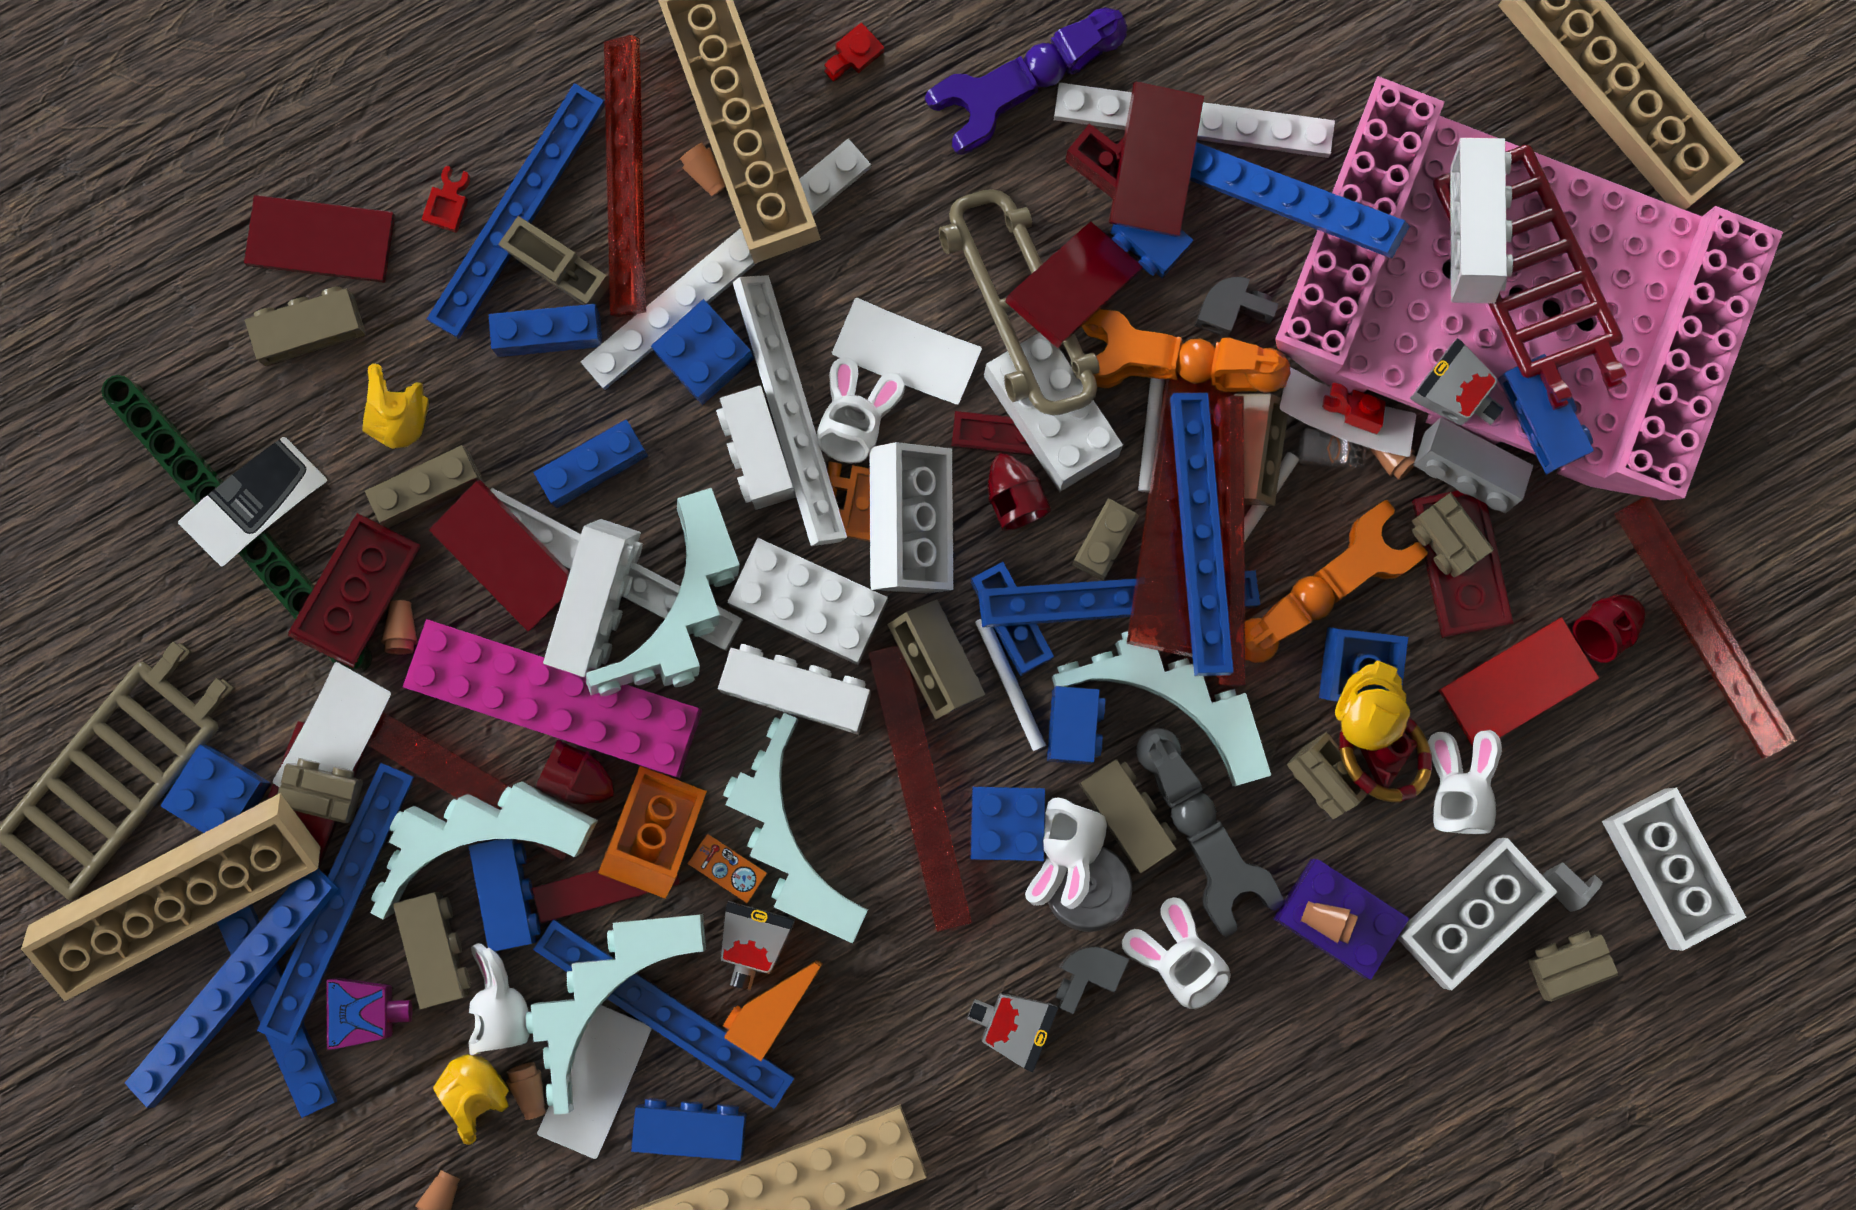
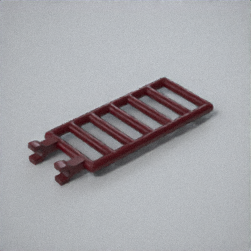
[1433,144,1627,410]

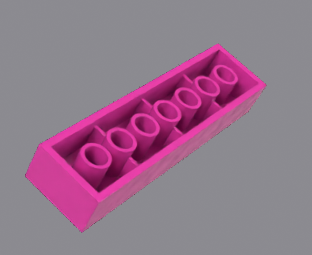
[403,619,702,778]

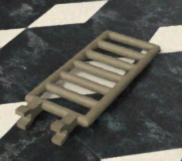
[0,642,235,901]

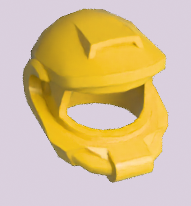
[362,364,429,449]
[1335,660,1410,751]
[433,1055,509,1145]

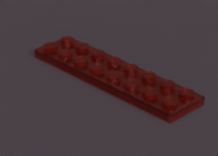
[1127,374,1237,657]

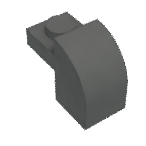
[1194,277,1279,338]
[1055,946,1129,1014]

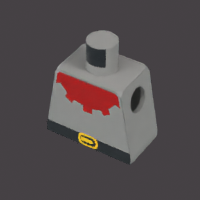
[1410,338,1504,425]
[721,901,795,991]
[967,993,1058,1072]

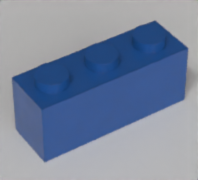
[488,304,602,357]
[1498,354,1594,475]
[533,419,648,509]
[970,562,1054,676]
[469,839,541,951]
[631,1099,747,1161]

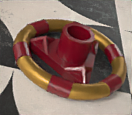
[1339,717,1432,803]

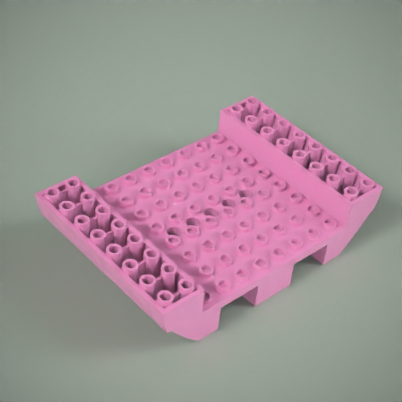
[1275,76,1783,500]

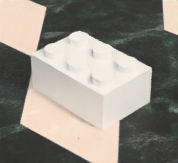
[716,385,796,510]

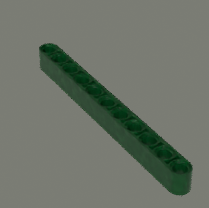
[102,375,372,673]

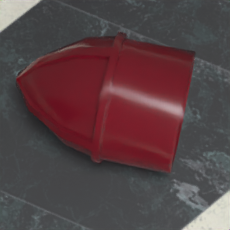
[988,453,1051,531]
[1573,594,1645,663]
[535,740,614,805]

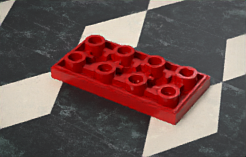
[1438,617,1599,747]

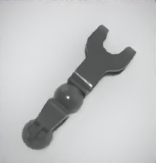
[1136,728,1284,938]

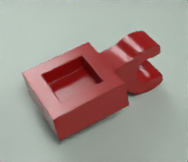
[824,22,884,82]
[1322,383,1386,435]

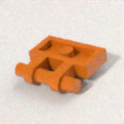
[827,462,870,542]

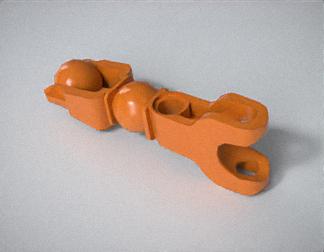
[1082,309,1291,393]
[1235,500,1428,663]

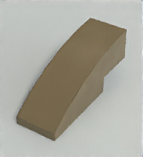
[498,216,612,305]

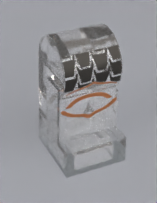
[1298,428,1366,468]

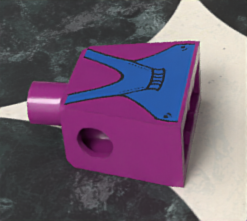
[327,978,413,1049]

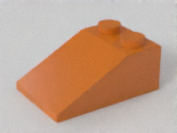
[598,766,707,899]
[723,960,823,1061]

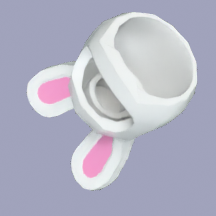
[816,357,905,463]
[1428,730,1502,834]
[1025,798,1107,909]
[1122,897,1231,1009]
[469,943,530,1055]

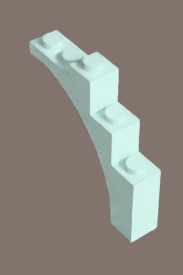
[586,488,740,696]
[1052,627,1271,786]
[723,713,868,943]
[370,781,598,919]
[526,914,706,1115]

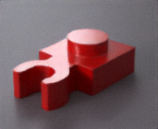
[421,166,470,233]

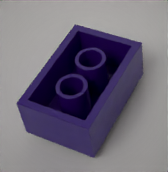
[1273,859,1410,980]

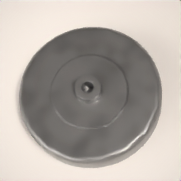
[1048,847,1132,932]

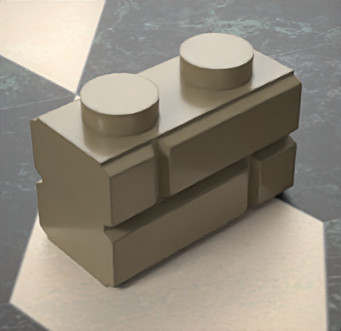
[1412,492,1494,578]
[1072,498,1139,581]
[1287,732,1367,819]
[278,758,363,823]
[1528,930,1618,1002]

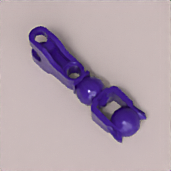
[924,7,1127,155]

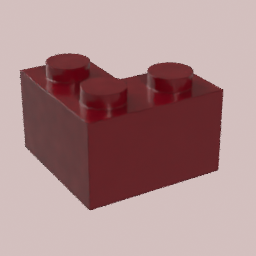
[1065,123,1124,199]

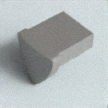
[1542,862,1603,912]

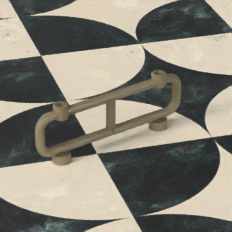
[939,189,1100,416]

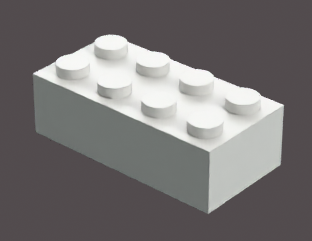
[1450,138,1513,303]
[984,332,1123,492]
[870,442,953,594]
[543,519,643,677]
[727,538,888,665]
[718,644,871,735]
[1602,788,1747,951]
[1397,838,1557,991]

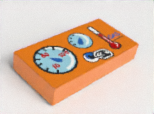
[688,834,767,903]

